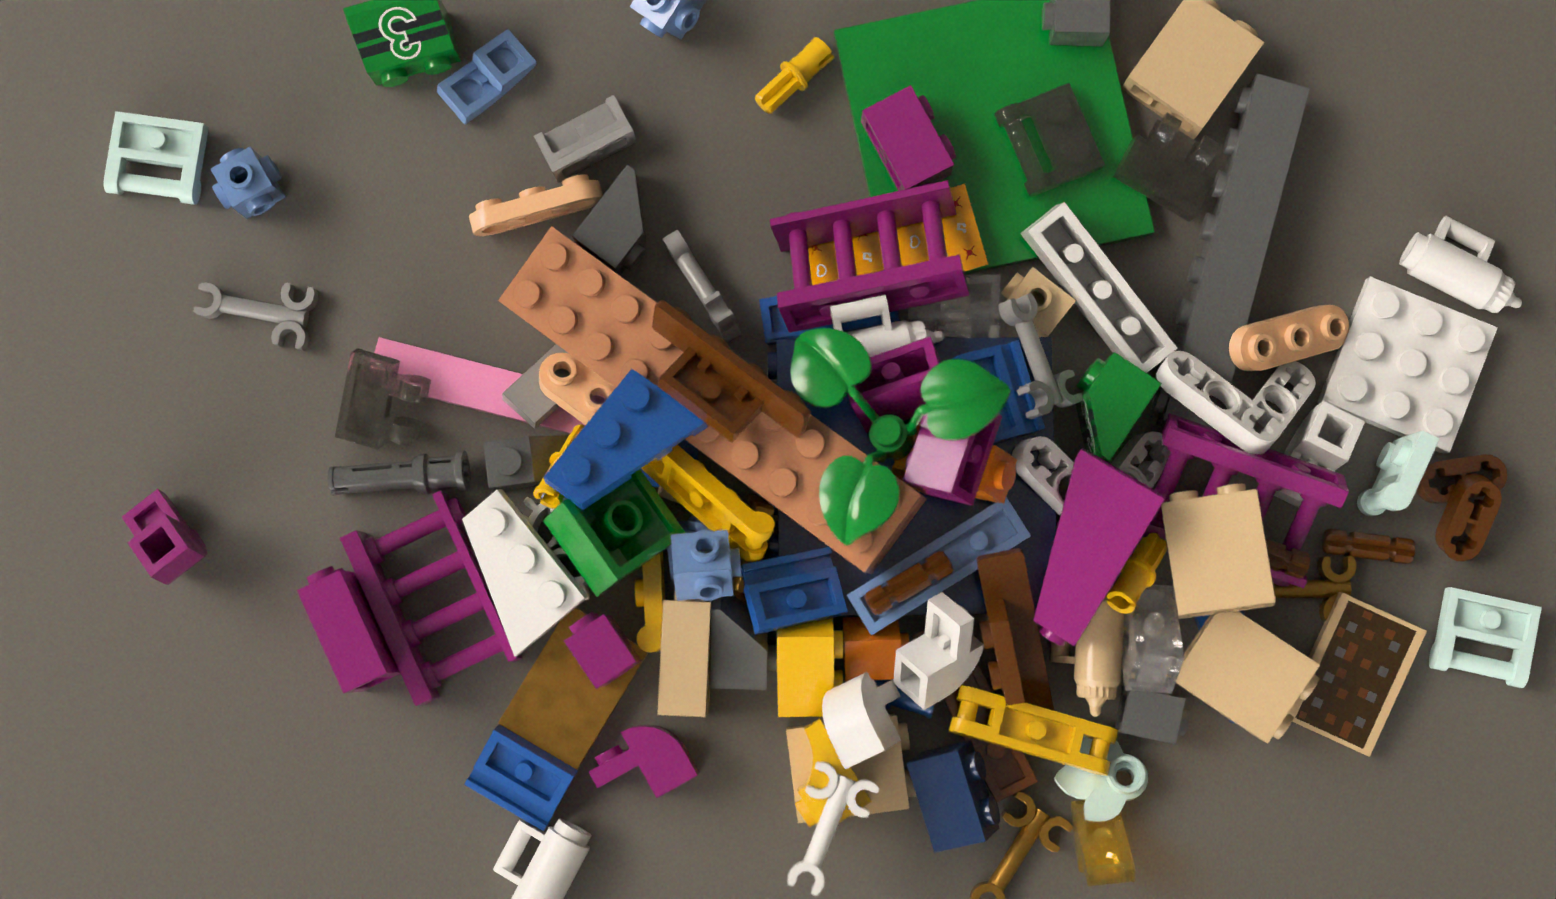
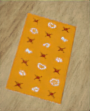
[808,184,988,285]

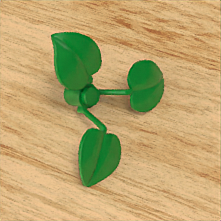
[791,328,1011,546]

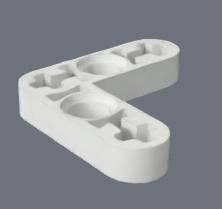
[1156,351,1316,454]
[1012,431,1171,516]

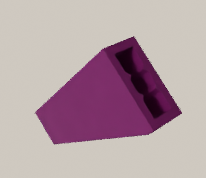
[1033,448,1166,646]

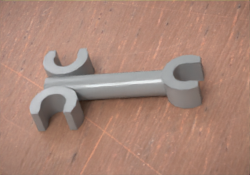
[662,229,741,343]
[193,282,319,352]
[999,293,1083,419]

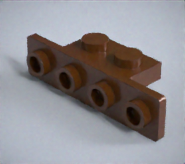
[652,300,810,443]
[976,548,1054,711]

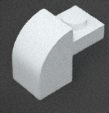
[1274,401,1365,508]
[893,592,984,710]
[822,672,901,769]

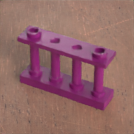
[770,180,970,333]
[1143,413,1349,588]
[340,491,523,706]

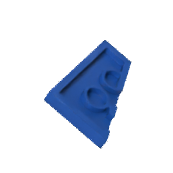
[544,369,708,510]

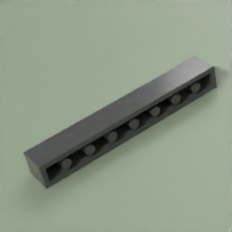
[1152,74,1310,429]

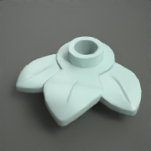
[1054,736,1148,822]

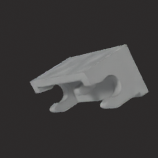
[534,95,637,182]

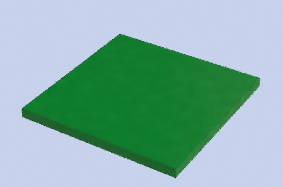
[834,0,1155,275]

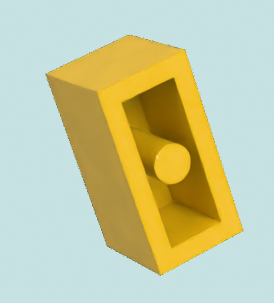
[777,618,843,717]

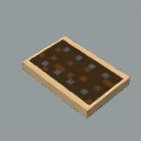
[1289,592,1427,757]

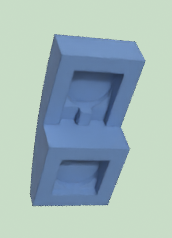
[437,29,537,125]

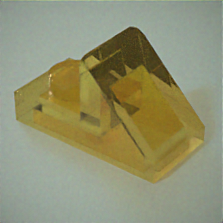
[1071,800,1136,886]

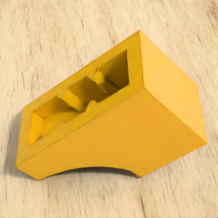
[795,718,872,827]

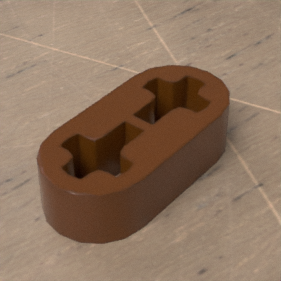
[1416,454,1507,503]
[1435,474,1502,561]

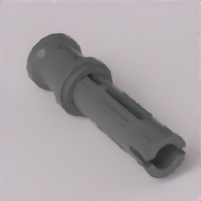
[328,450,471,496]

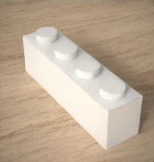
[1020,202,1178,373]

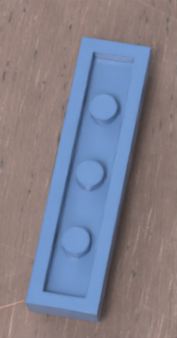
[846,497,1031,635]

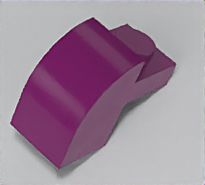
[121,489,208,585]
[589,725,700,798]

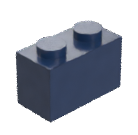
[906,739,1000,853]

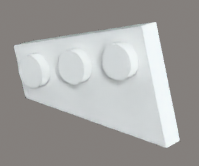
[462,489,589,657]

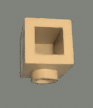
[1001,267,1076,337]

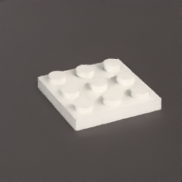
[1317,276,1498,454]

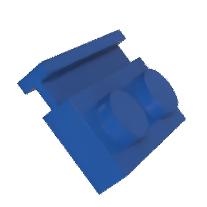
[952,340,1045,444]
[741,547,848,634]
[464,724,578,831]

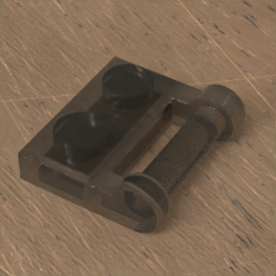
[994,83,1105,197]

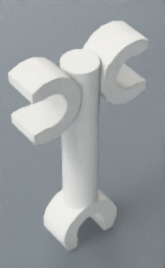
[788,761,879,896]

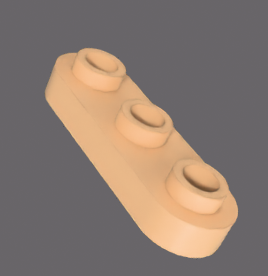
[469,174,603,236]
[1229,305,1349,371]
[539,353,615,425]

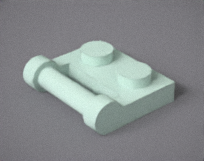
[104,111,209,205]
[1357,430,1440,516]
[1429,587,1542,688]

